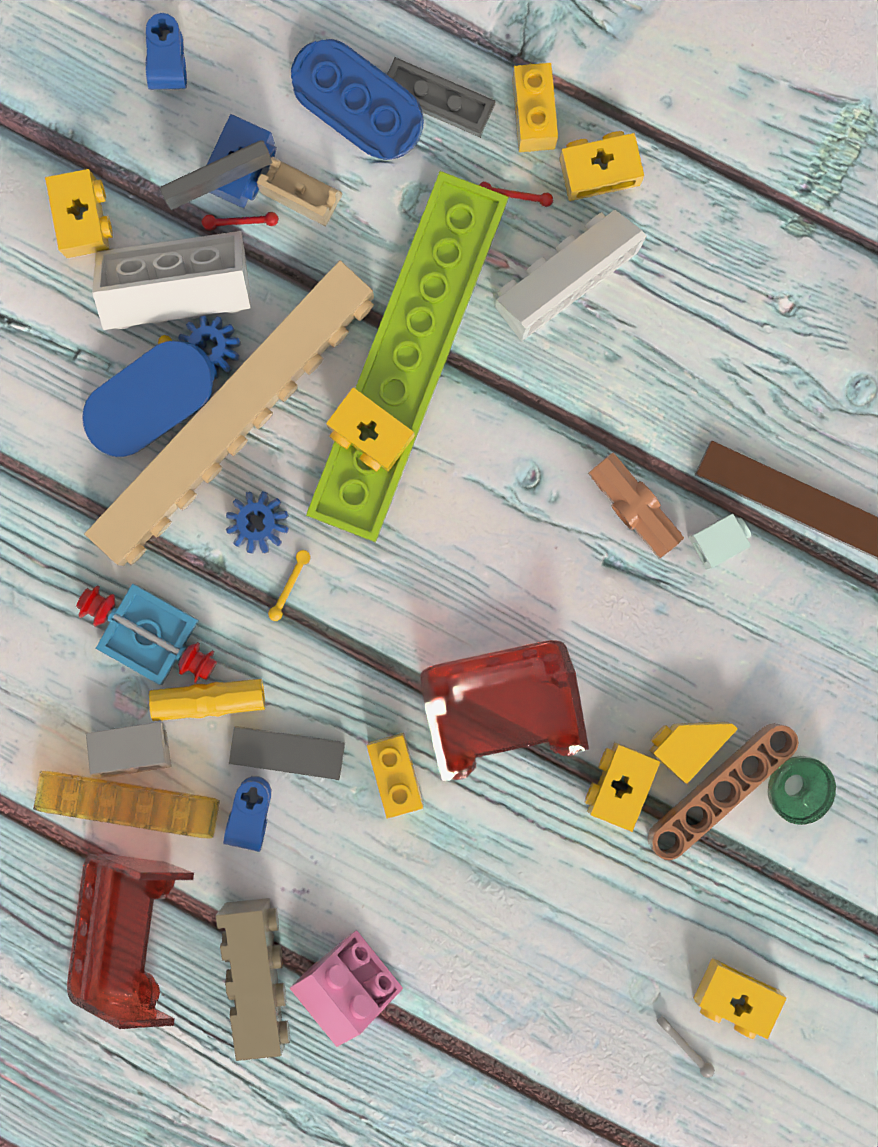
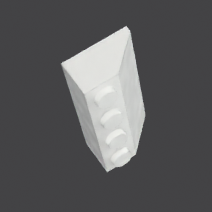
[495,210,647,342]
[92,231,251,330]

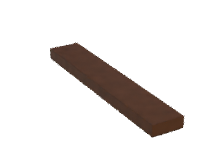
[695,441,878,560]

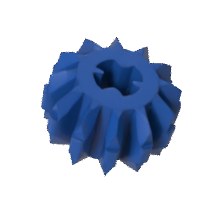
[178,315,241,379]
[226,491,289,554]

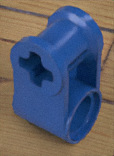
[145,13,187,90]
[223,776,272,852]

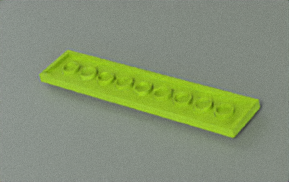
[306,171,509,543]

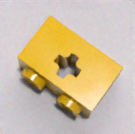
[512,63,558,152]
[559,131,644,201]
[45,169,113,258]
[326,387,415,472]
[366,733,424,819]
[584,742,660,832]
[693,958,787,1039]

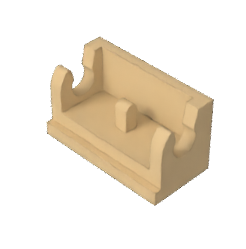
[257,157,343,227]

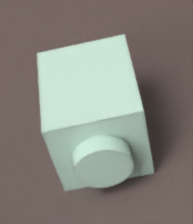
[688,514,751,569]

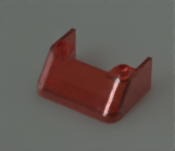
[67,854,194,1029]

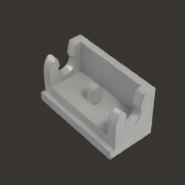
[86,722,172,778]

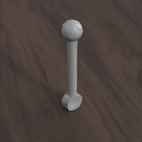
[656,1016,715,1078]

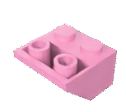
[290,930,403,1047]

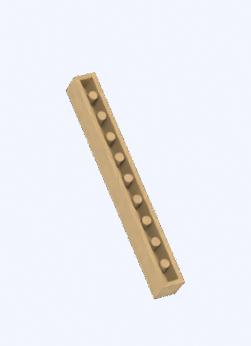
[84,260,374,566]

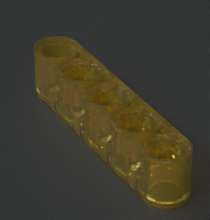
[33,771,220,838]

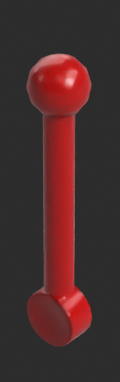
[479,182,554,207]
[202,212,279,231]

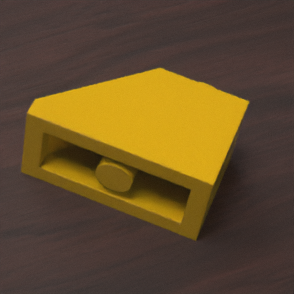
[649,722,738,784]

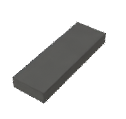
[387,57,496,138]
[159,140,273,210]
[229,726,345,780]

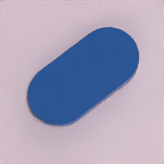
[291,39,424,160]
[82,341,214,457]

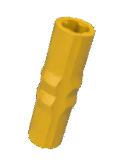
[149,678,265,722]

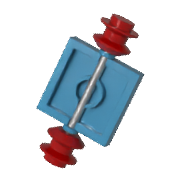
[76,584,217,685]

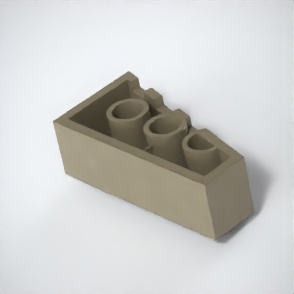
[216,898,290,1061]

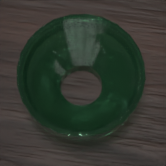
[767,756,836,825]

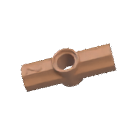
[588,452,684,559]

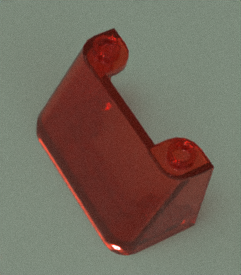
[420,640,589,781]

